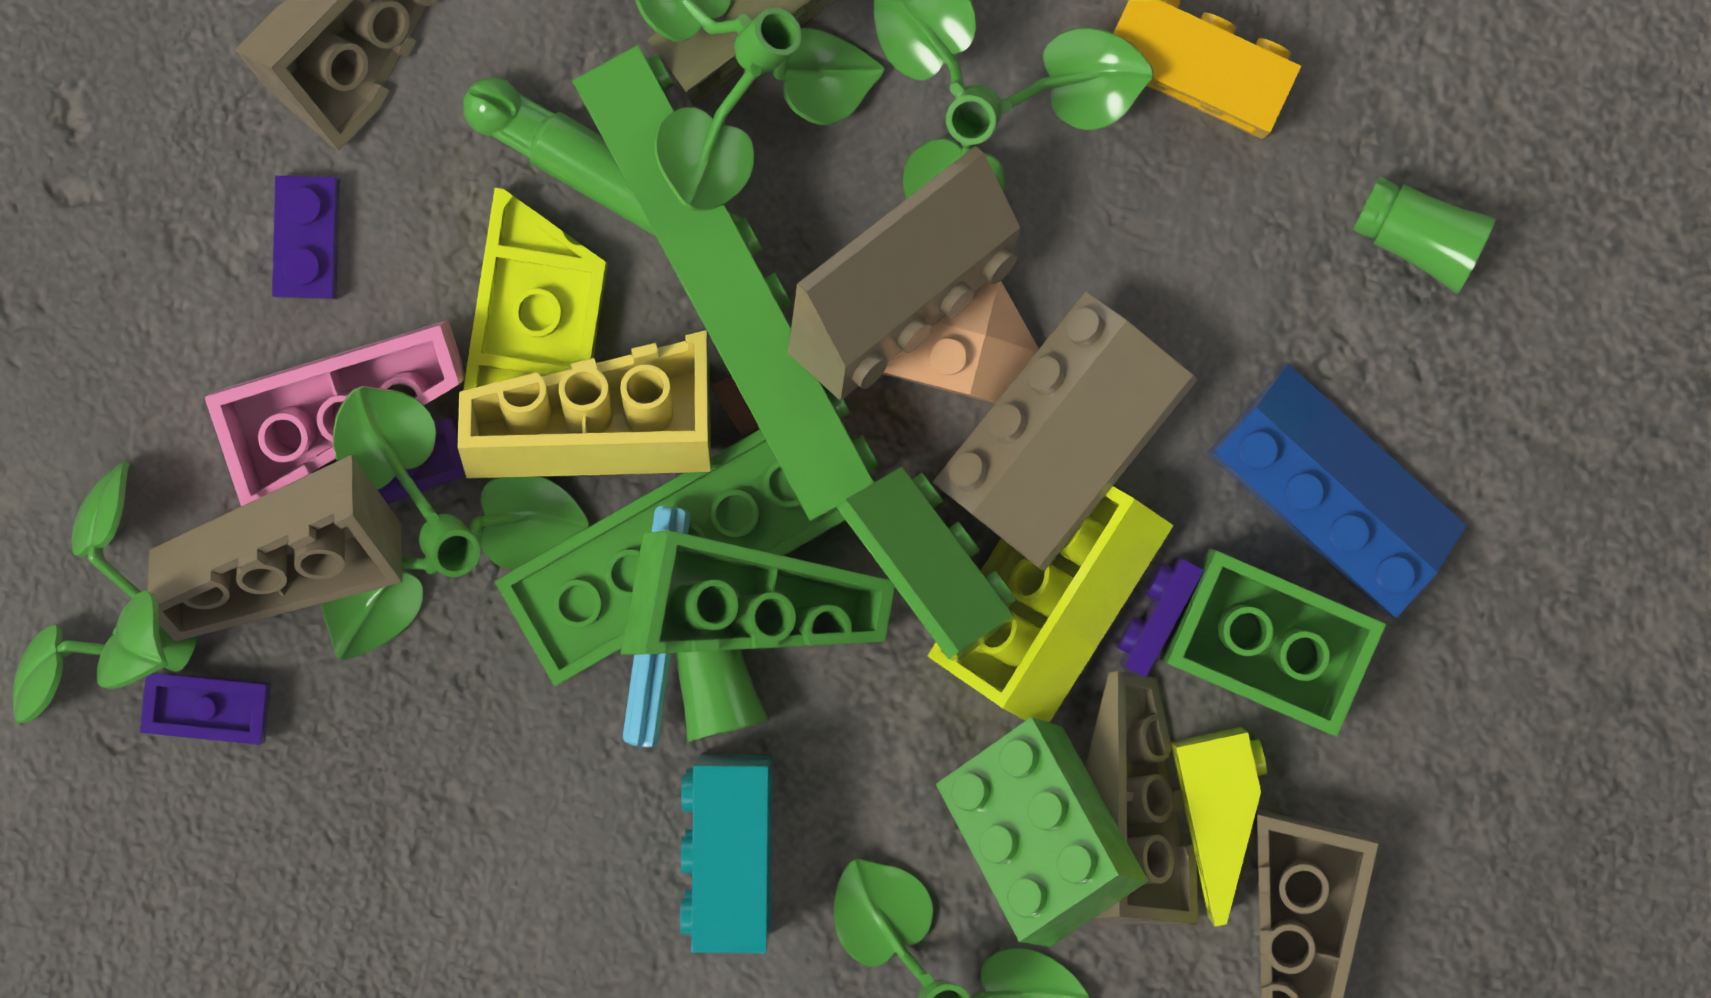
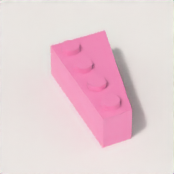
[205,319,466,506]

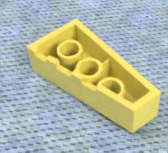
[458,330,711,478]

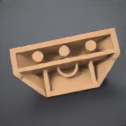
[883,281,1039,404]

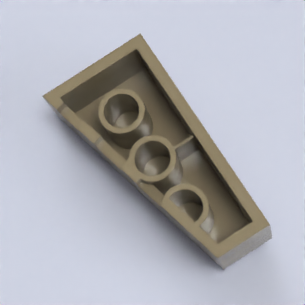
[148,455,403,642]
[1257,809,1379,998]

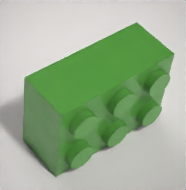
[1160,548,1386,737]
[936,717,1148,947]

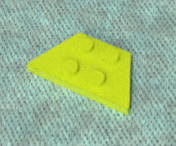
[463,188,608,391]

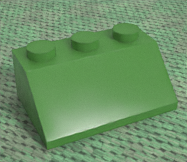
[836,467,1017,662]

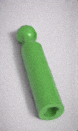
[463,77,743,237]

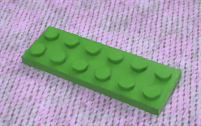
[494,429,845,686]

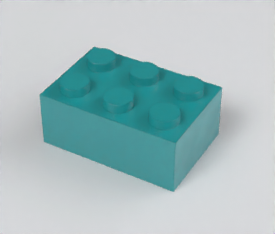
[680,753,772,954]

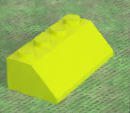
[927,486,1174,722]

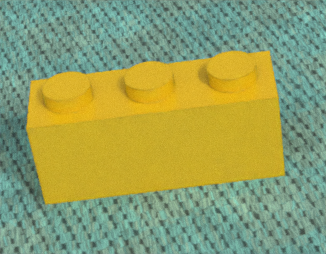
[1113,0,1301,139]

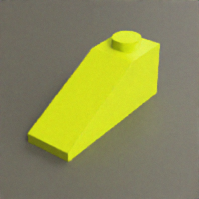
[1171,727,1267,927]

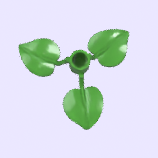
[635,0,884,211]
[874,0,1153,199]
[321,386,589,660]
[13,460,197,725]
[833,858,1089,998]

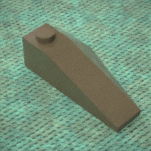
[235,0,438,151]
[1085,671,1198,925]

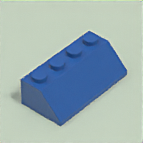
[1206,364,1467,618]

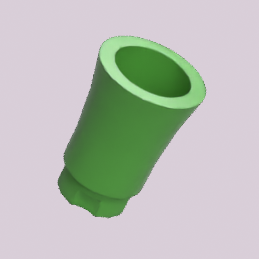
[1353,176,1496,294]
[673,649,769,743]

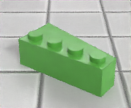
[620,530,895,655]

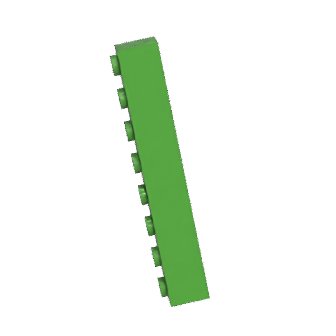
[572,45,880,521]

